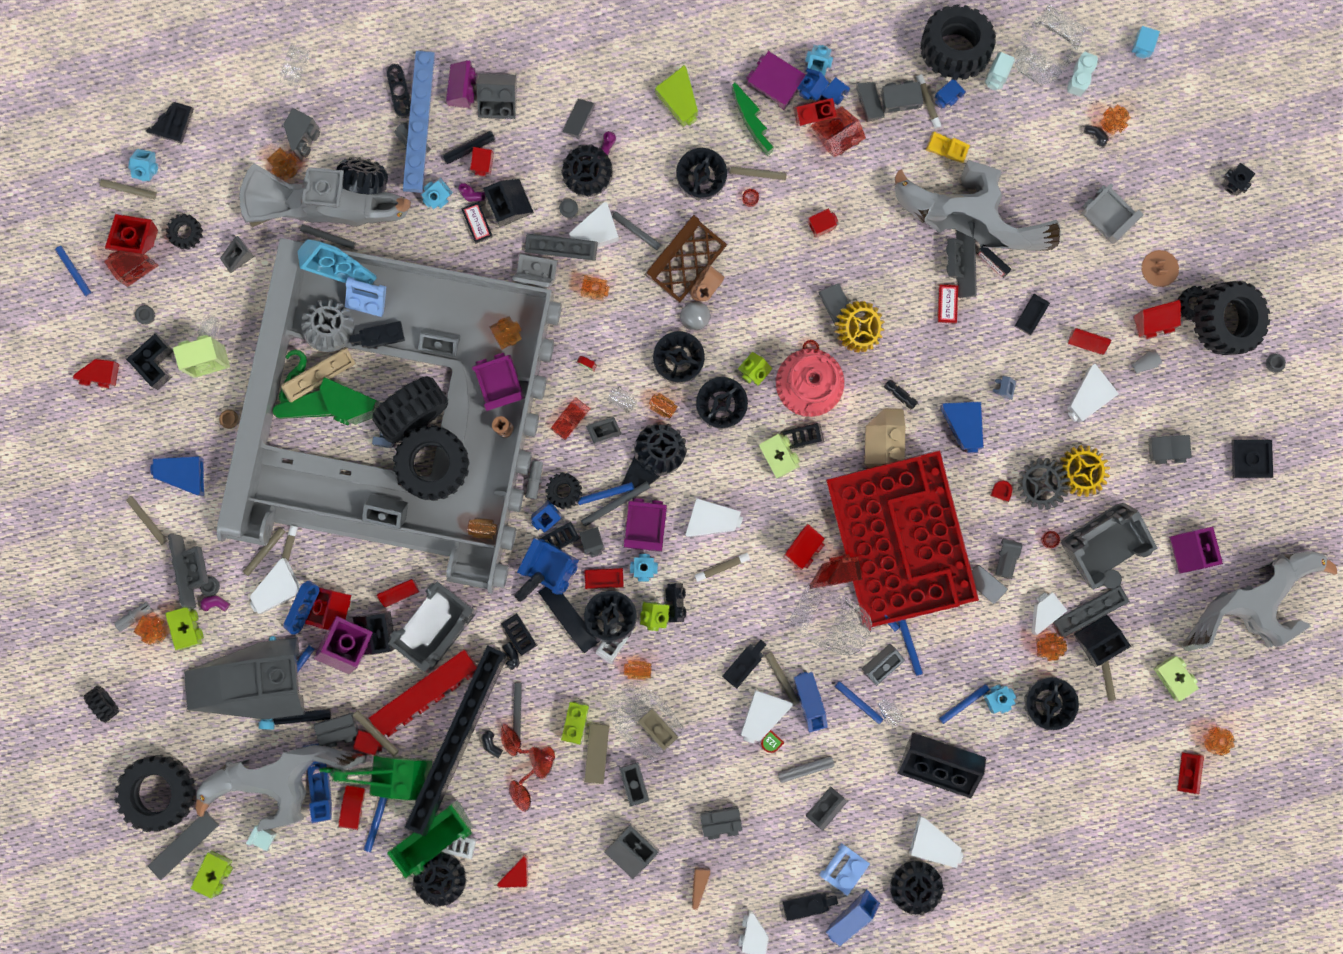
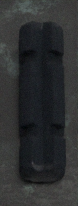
[884,379,918,410]
[514,572,544,602]

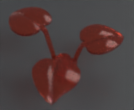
[501,723,555,812]

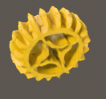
[834,301,885,353]
[1059,445,1110,497]

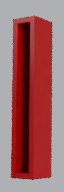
[368,649,477,737]

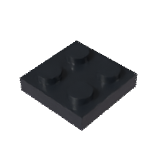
[1231,440,1273,479]

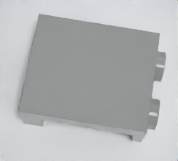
[1081,184,1144,244]

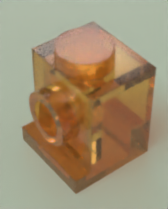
[580,275,610,301]

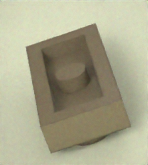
[638,708,678,750]

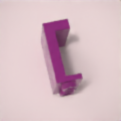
[746,51,806,111]
[472,353,525,411]
[624,498,667,552]

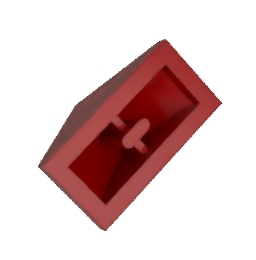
[497,854,528,888]

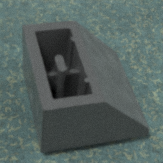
[477,73,517,119]
[283,108,320,161]
[604,823,659,879]

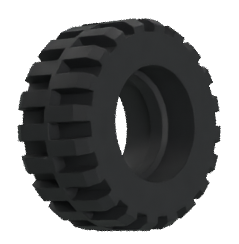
[920,4,996,80]
[1192,281,1270,355]
[372,376,448,443]
[393,425,470,501]
[114,755,196,832]

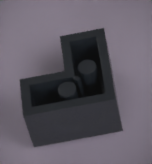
[126,334,174,390]

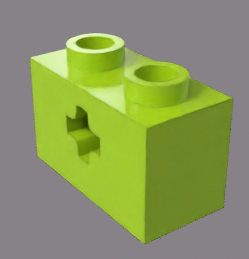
[165,608,204,650]
[561,701,589,745]
[190,851,233,899]

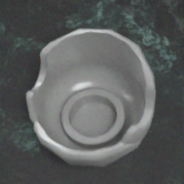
[680,302,711,330]

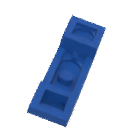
[303,743,332,824]

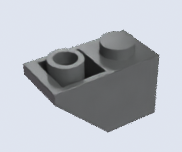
[580,527,605,558]

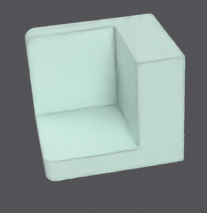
[246,825,277,851]

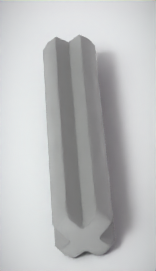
[778,757,834,783]

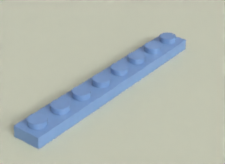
[403,51,435,193]

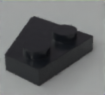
[146,102,194,144]

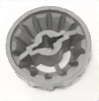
[301,299,354,352]

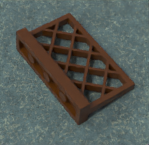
[644,215,727,303]

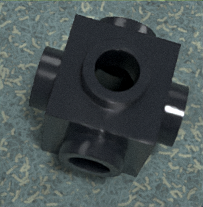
[1222,162,1256,196]

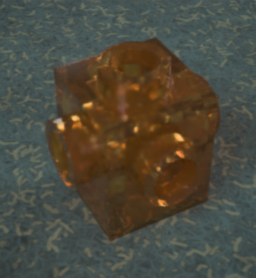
[1100,104,1131,136]
[266,147,299,181]
[489,316,522,350]
[133,615,168,645]
[1036,633,1067,661]
[1203,726,1235,756]

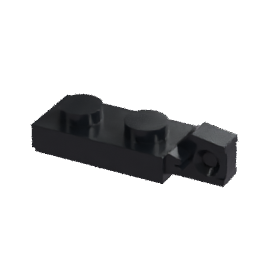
[350,321,405,349]
[722,640,767,689]
[782,893,838,921]

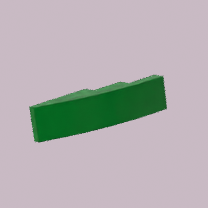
[732,82,774,156]

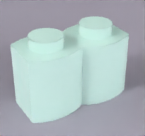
[985,52,1015,90]
[1067,52,1098,97]

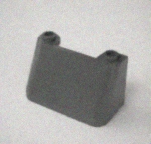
[1061,503,1158,590]
[388,582,477,673]

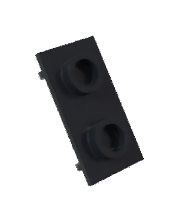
[665,583,687,623]

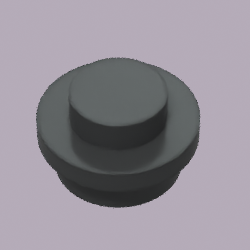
[559,199,578,218]
[1266,354,1286,373]
[200,577,220,596]

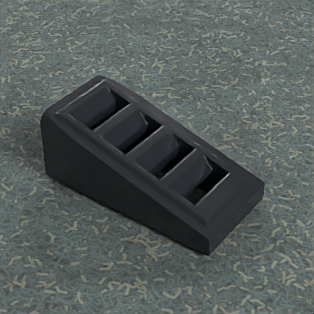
[782,423,825,449]
[541,521,580,549]
[501,613,538,656]

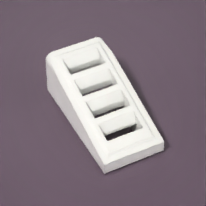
[596,621,634,664]
[441,837,477,859]

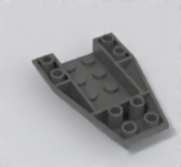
[184,637,305,720]

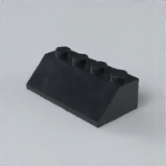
[897,732,987,799]

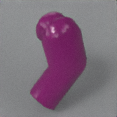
[601,131,616,155]
[458,183,486,202]
[200,595,231,612]

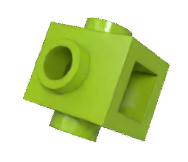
[738,352,773,386]
[640,602,669,631]

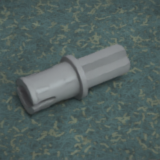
[525,461,543,499]
[114,602,153,632]

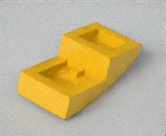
[926,132,970,163]

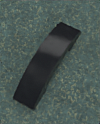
[538,586,599,653]

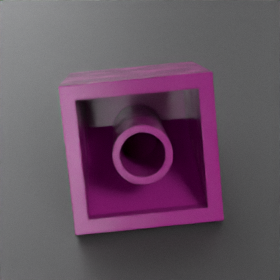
[314,616,373,674]

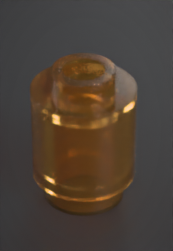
[648,393,678,419]
[468,518,497,539]
[624,660,652,680]

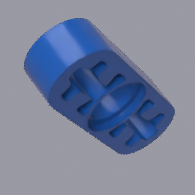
[283,581,319,635]

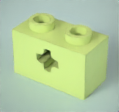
[759,433,800,479]
[1153,656,1199,701]

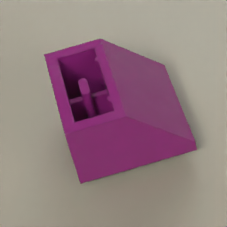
[446,60,477,108]
[1169,526,1223,574]

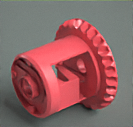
[776,348,845,417]

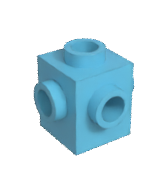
[805,45,833,76]
[128,149,158,181]
[421,178,453,210]
[630,554,658,582]
[983,684,1016,714]

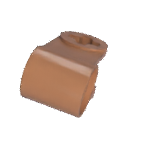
[690,265,725,301]

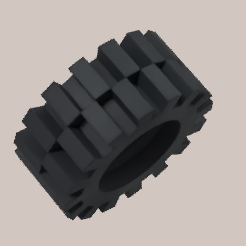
[166,213,203,250]
[1177,286,1207,322]
[545,472,582,509]
[84,685,119,723]

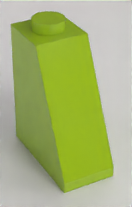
[655,65,698,127]

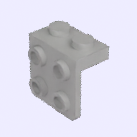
[512,253,558,289]

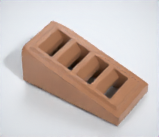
[692,868,711,910]

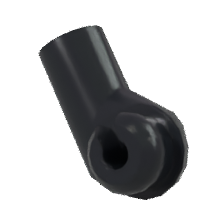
[1083,124,1109,147]
[502,642,520,670]
[481,730,503,759]

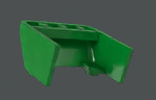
[387,800,473,879]

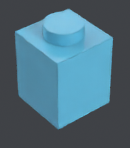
[1131,26,1160,58]

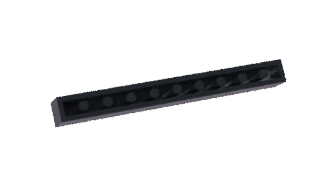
[404,645,508,836]

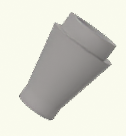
[1131,350,1162,374]

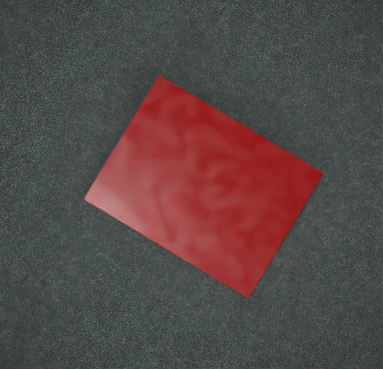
[826,450,979,629]

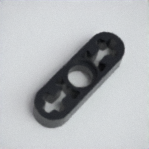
[386,64,411,118]

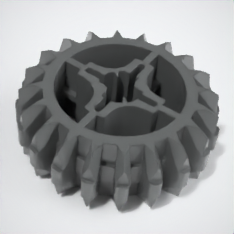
[1018,458,1070,510]

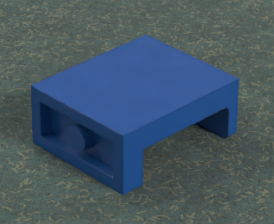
[517,538,579,594]

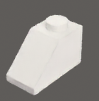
[1031,592,1067,635]

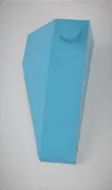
[297,239,377,284]

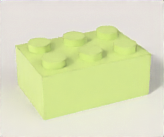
[173,335,230,378]

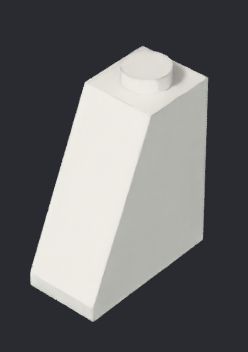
[569,202,619,248]
[1067,364,1119,423]
[685,498,743,537]
[250,558,300,614]
[740,690,793,744]
[909,816,963,868]

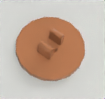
[1141,250,1179,287]

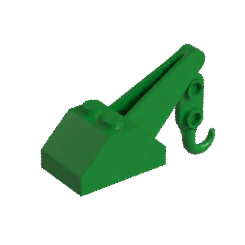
[273,349,381,426]
[319,755,433,800]

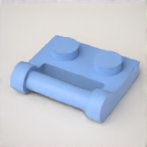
[345,277,386,317]
[819,843,870,896]

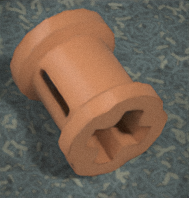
[492,416,514,438]

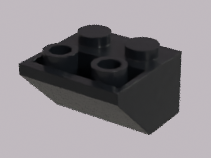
[483,179,534,228]
[352,611,395,655]
[1073,615,1131,668]

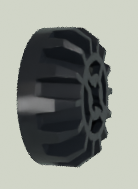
[561,144,613,197]
[676,148,727,201]
[336,157,388,195]
[653,331,705,384]
[696,377,748,430]
[634,422,687,476]
[584,591,637,645]
[1024,677,1079,730]
[412,852,467,907]
[890,860,944,916]

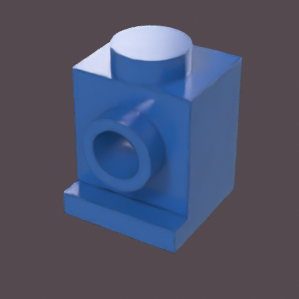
[797,68,829,101]
[820,77,850,106]
[935,80,966,109]
[531,499,562,533]

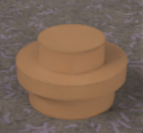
[219,410,239,429]

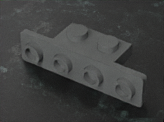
[946,221,977,298]
[168,533,209,609]

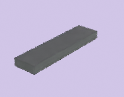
[525,234,598,261]
[1053,585,1130,638]
[148,811,219,880]

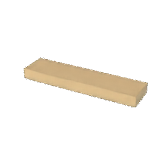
[280,347,356,402]

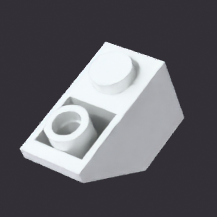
[738,911,769,954]

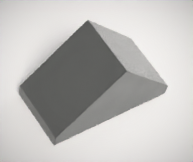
[220,236,255,273]
[586,417,622,446]

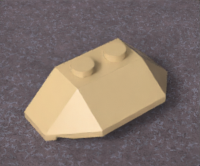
[865,409,906,468]

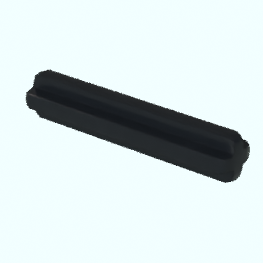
[443,131,495,164]
[273,709,331,725]

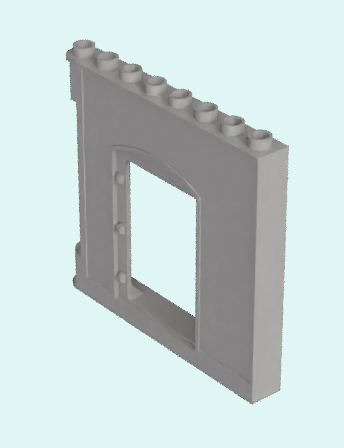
[217,238,562,594]

